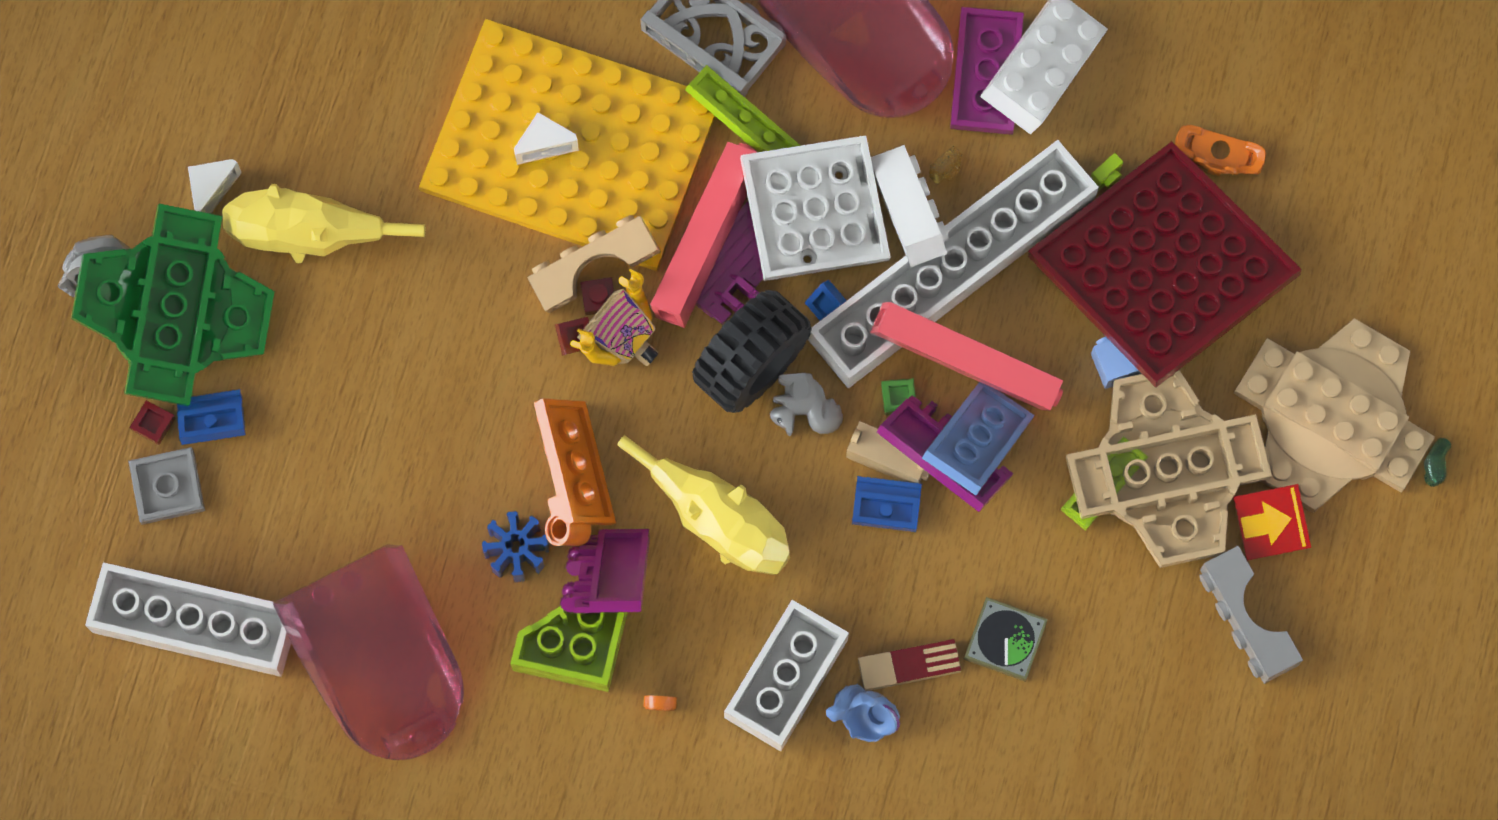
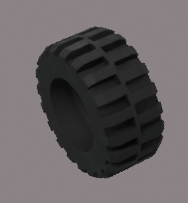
[692,290,812,413]

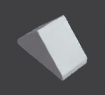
[514,112,579,165]
[188,159,242,214]

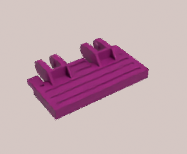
[696,200,764,325]
[876,395,1014,512]
[560,529,650,613]

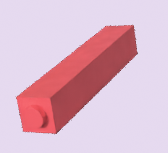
[650,142,757,328]
[870,302,1063,410]

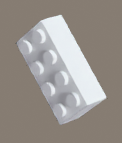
[980,0,1108,134]
[724,600,849,751]

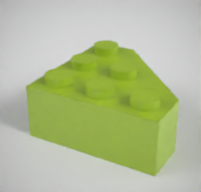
[510,606,628,692]

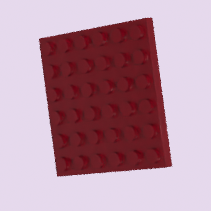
[1028,141,1302,388]

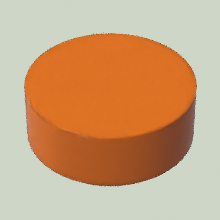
[643,696,677,711]

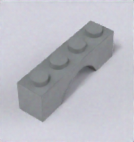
[1199,546,1303,684]

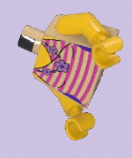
[570,268,659,366]

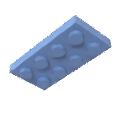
[922,382,1035,495]

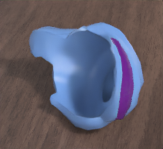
[826,684,900,742]

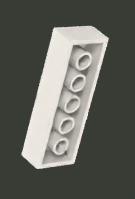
[85,562,299,677]

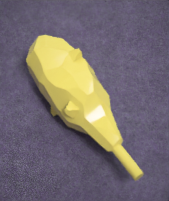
[222,184,426,263]
[617,435,790,575]

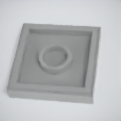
[128,447,205,525]

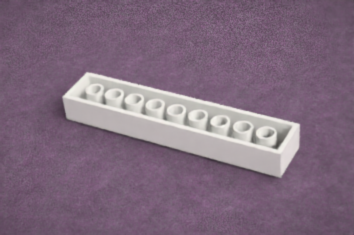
[808,140,1099,388]

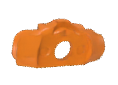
[1175,125,1266,176]

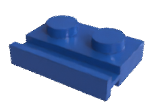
[177,389,246,445]
[852,476,922,532]

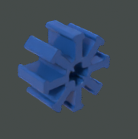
[482,511,549,582]

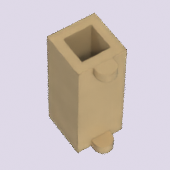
[846,421,930,483]

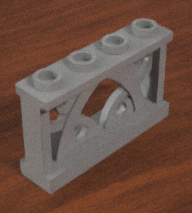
[640,0,786,97]

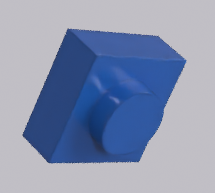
[804,280,847,321]

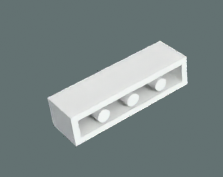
[871,145,949,267]

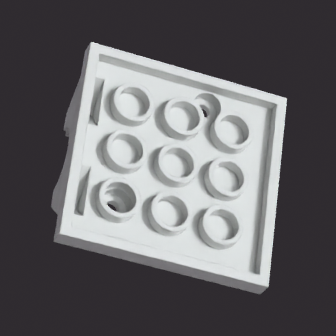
[740,135,891,281]

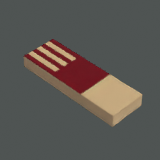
[858,639,961,691]

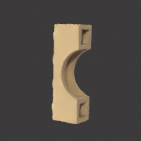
[527,215,661,313]

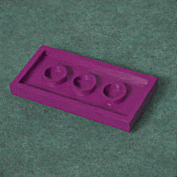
[950,7,1024,135]

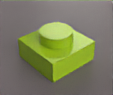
[1090,153,1123,192]

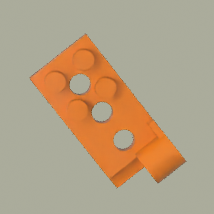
[534,399,616,546]

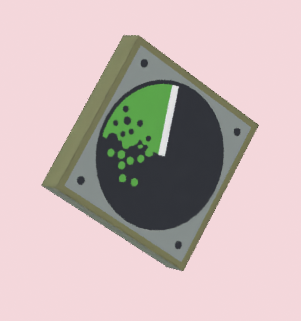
[964,597,1048,682]

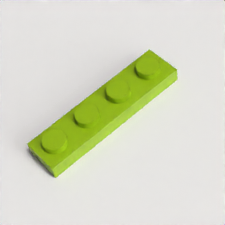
[685,65,801,152]

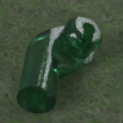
[1424,438,1452,487]

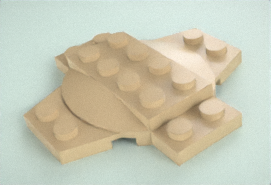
[1234,318,1435,513]
[1066,370,1272,568]

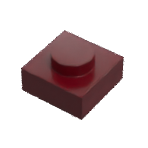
[580,277,614,316]
[555,317,589,356]
[129,400,176,445]

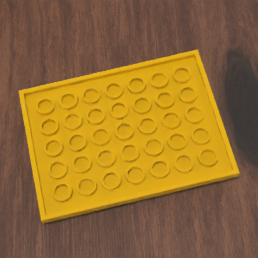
[419,19,716,271]

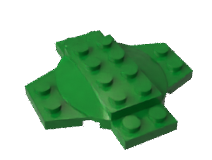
[71,203,275,406]

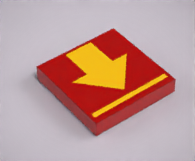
[1233,484,1311,561]

